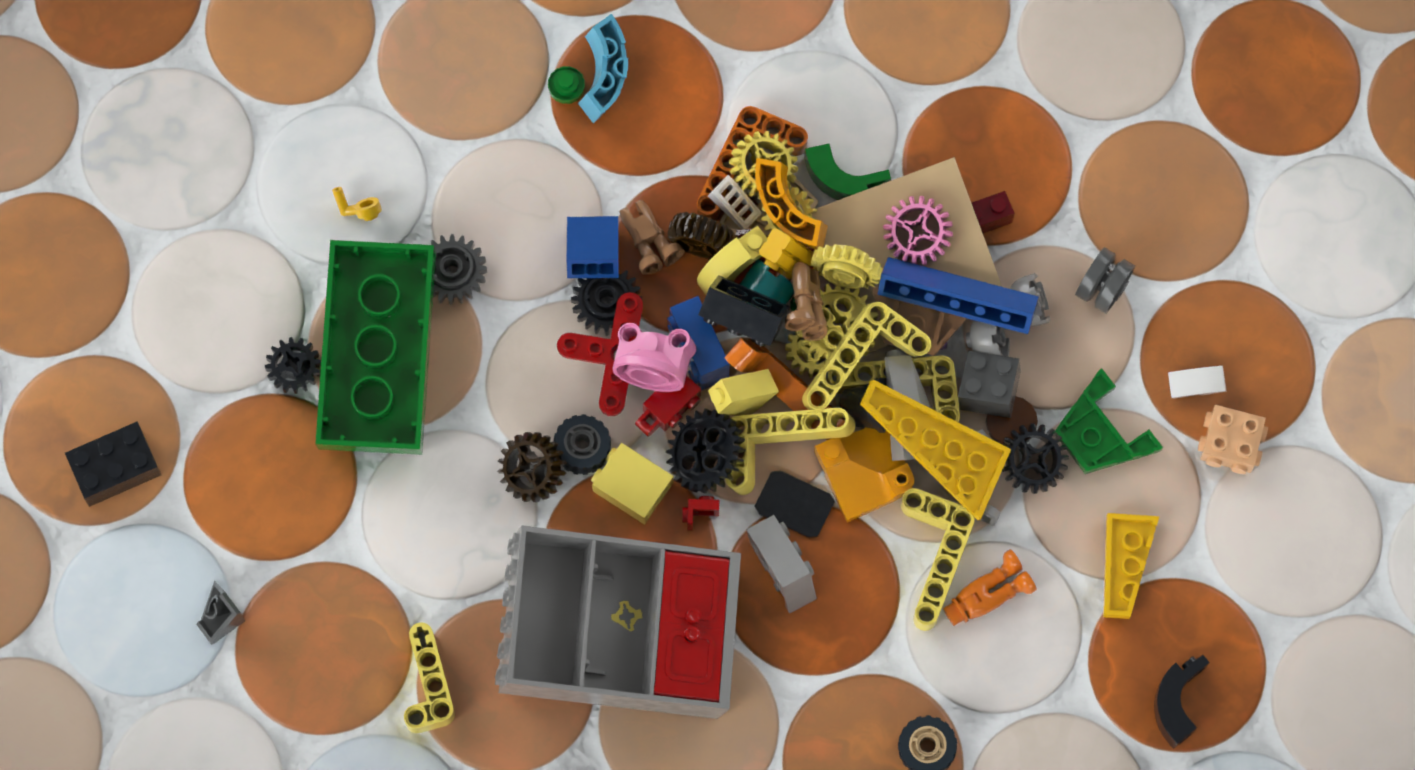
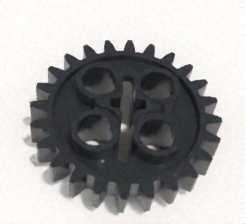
[666,409,746,494]

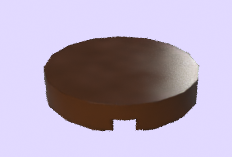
[985,396,1038,447]

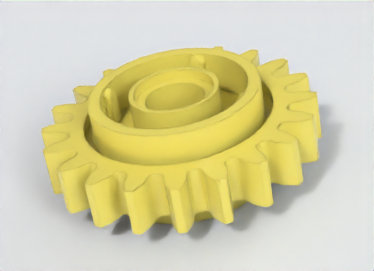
[811,244,883,289]

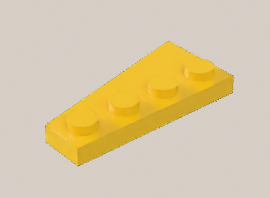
[1103,513,1160,619]

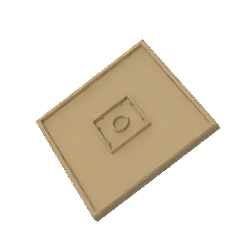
[812,157,1002,356]

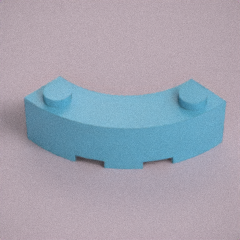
[578,14,628,123]

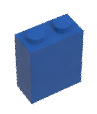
[566,216,619,278]

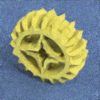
[729,131,798,200]

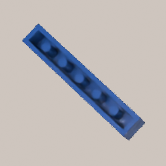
[877,257,1039,334]

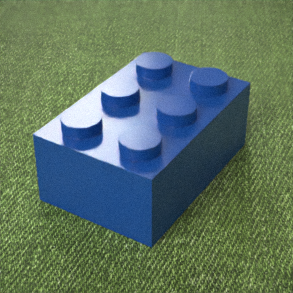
[667,296,730,391]

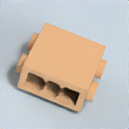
[1198,405,1268,474]

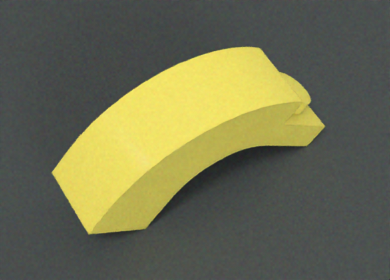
[697,226,768,295]

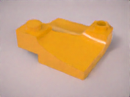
[814,428,914,523]

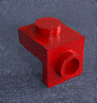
[682,496,720,530]

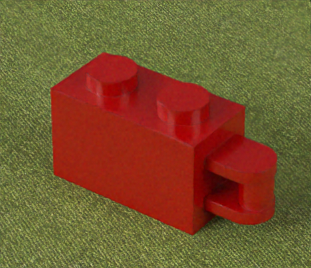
[635,375,701,437]

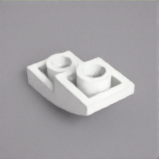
[1168,366,1227,399]

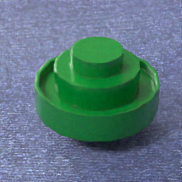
[548,66,585,104]

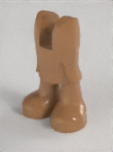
[619,200,685,275]
[785,262,828,341]

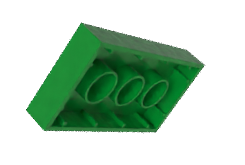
[315,240,436,455]

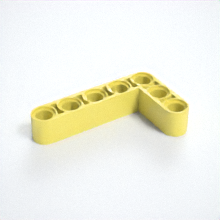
[802,302,931,410]
[827,355,960,422]
[725,408,856,495]
[901,488,975,631]

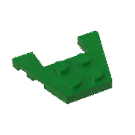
[1054,368,1163,474]

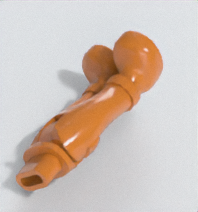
[943,549,1037,626]

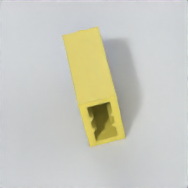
[591,443,674,525]

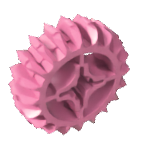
[883,196,953,265]

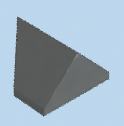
[196,581,245,645]

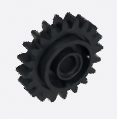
[571,270,642,336]

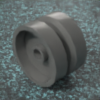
[1075,247,1135,314]

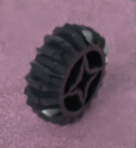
[1002,423,1069,494]

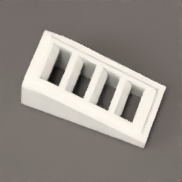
[708,175,762,231]

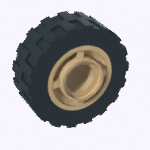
[898,715,957,770]

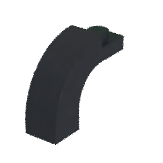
[1154,655,1210,749]

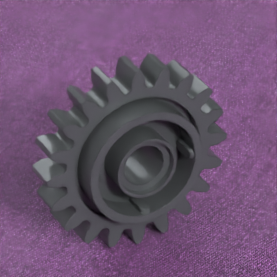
[431,234,487,305]

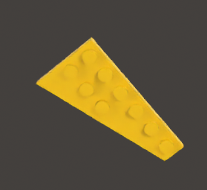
[860,379,1011,520]

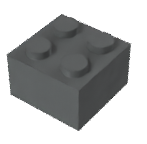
[958,351,1021,418]

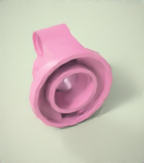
[613,323,696,392]

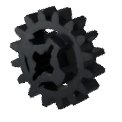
[265,337,321,394]

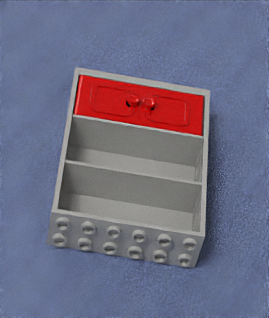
[495,525,741,719]

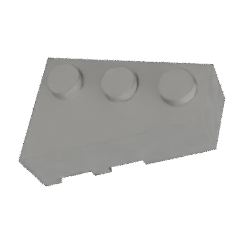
[746,515,817,613]

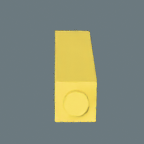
[708,369,779,415]

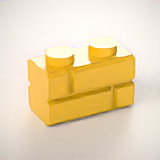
[759,228,814,280]

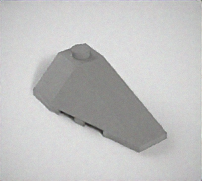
[885,355,931,461]

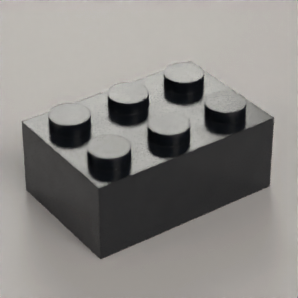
[698,275,790,346]
[65,421,161,507]

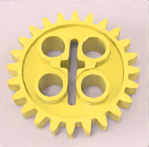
[797,284,879,364]

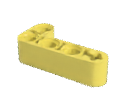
[404,622,455,733]

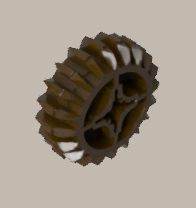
[667,212,736,261]
[497,432,567,502]

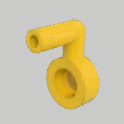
[332,187,382,221]

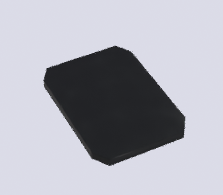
[754,471,835,538]

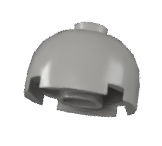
[1010,273,1050,326]
[966,320,1010,357]

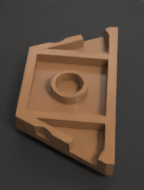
[873,287,967,356]

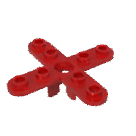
[557,292,643,416]

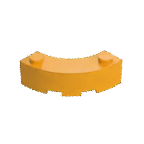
[755,158,828,250]

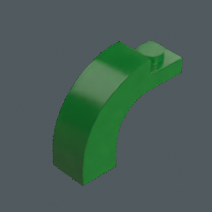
[804,143,891,200]

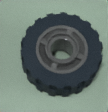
[554,414,611,475]

